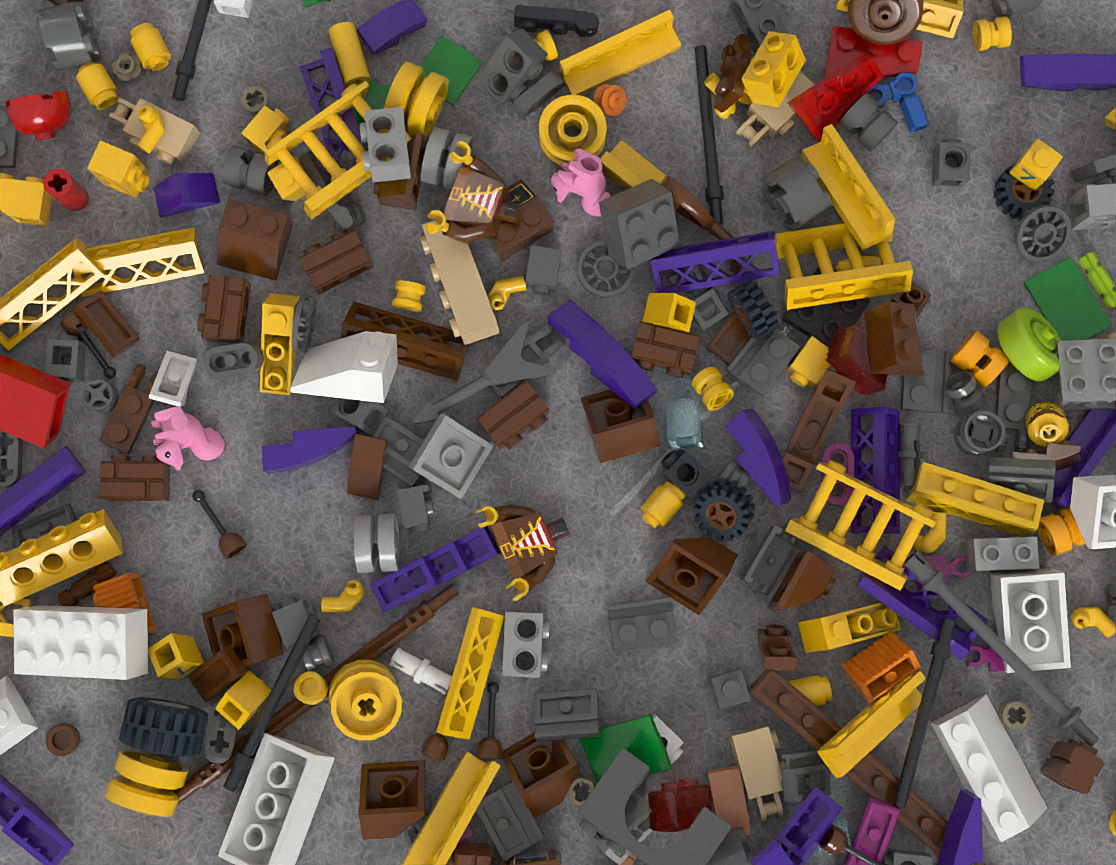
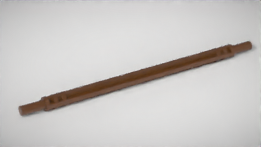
[174,584,459,804]

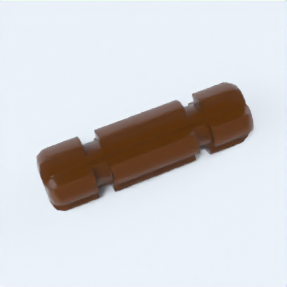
[57,561,116,606]

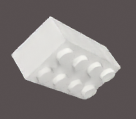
[13,605,148,680]

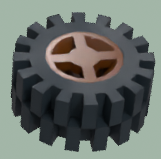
[993,165,1055,219]
[727,279,780,340]
[694,479,755,542]

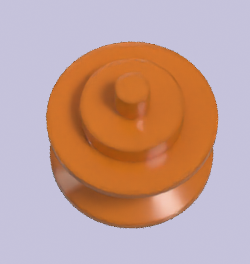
[593,84,627,116]

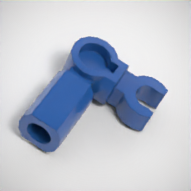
[867,72,930,133]

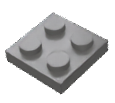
[408,413,493,499]

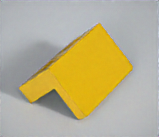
[600,141,666,190]

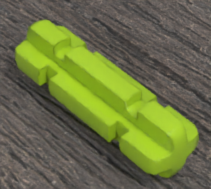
[1078,251,1116,309]

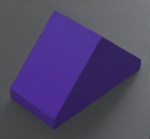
[153,172,220,218]

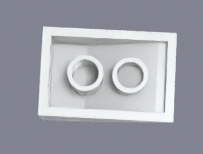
[290,331,398,403]
[990,568,1071,673]

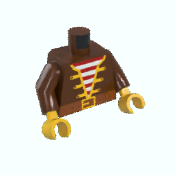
[425,141,522,244]
[475,504,570,601]

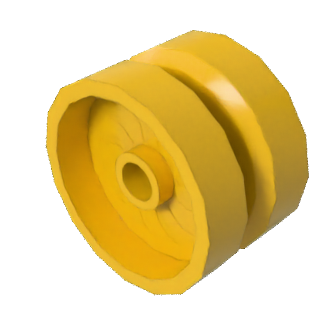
[384,61,449,141]
[329,660,402,740]
[104,750,188,817]

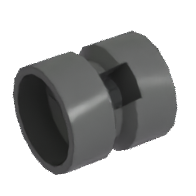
[839,93,898,152]
[222,145,278,196]
[954,411,1005,455]

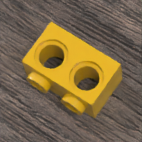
[741,31,806,108]
[87,140,150,199]

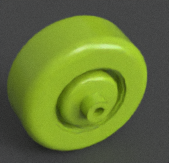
[997,307,1062,382]

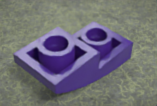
[357,0,427,55]

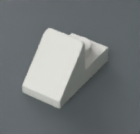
[149,351,197,407]

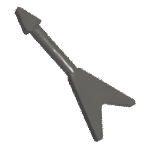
[413,322,556,424]

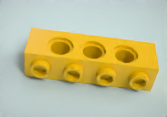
[0,509,123,606]

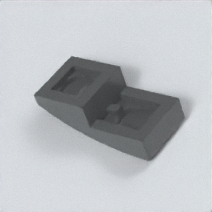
[666,265,728,331]

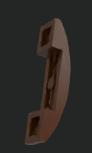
[782,368,856,492]

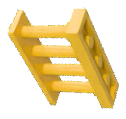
[265,81,412,220]
[776,222,913,310]
[785,460,938,591]

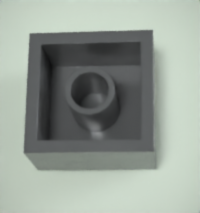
[599,179,680,270]

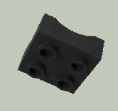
[782,267,870,352]

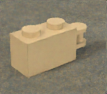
[736,71,814,148]
[108,98,200,165]
[728,724,786,821]

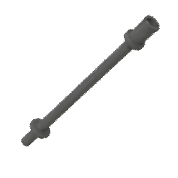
[903,550,1099,746]

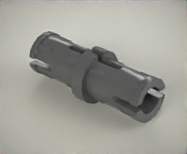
[898,423,923,486]

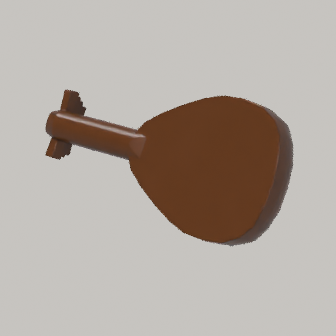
[660,176,746,274]

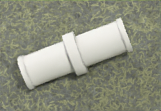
[389,647,452,695]

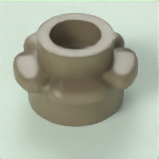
[112,52,142,82]

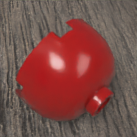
[5,91,71,141]

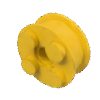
[539,95,607,166]

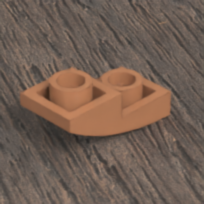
[707,765,751,835]

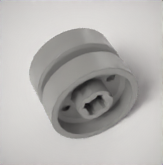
[421,127,474,190]
[354,513,400,573]

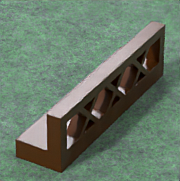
[340,302,469,381]

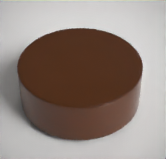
[46,723,80,756]

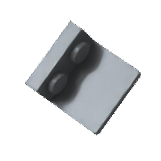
[1055,338,1116,411]

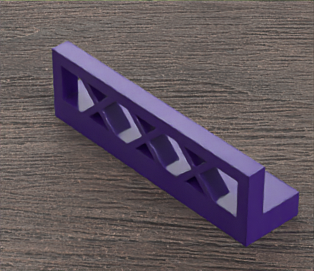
[300,48,367,171]
[650,230,781,293]
[851,407,900,534]
[1047,409,1116,509]
[0,446,86,536]
[857,545,988,660]

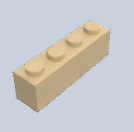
[419,220,500,345]

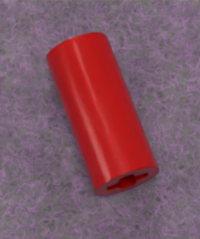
[43,169,89,211]

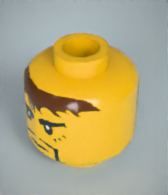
[1025,402,1069,447]

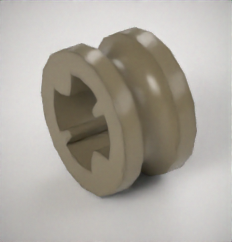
[241,85,271,116]
[999,701,1031,730]
[567,777,595,807]

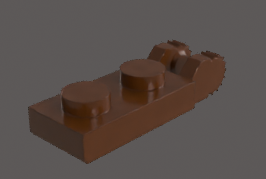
[714,33,752,113]
[99,363,158,454]

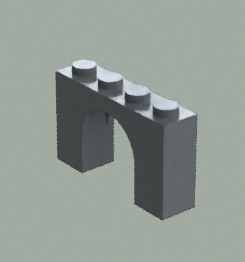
[577,748,732,865]

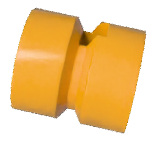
[950,329,1009,388]
[1037,506,1085,557]

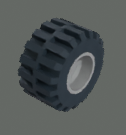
[119,697,209,757]

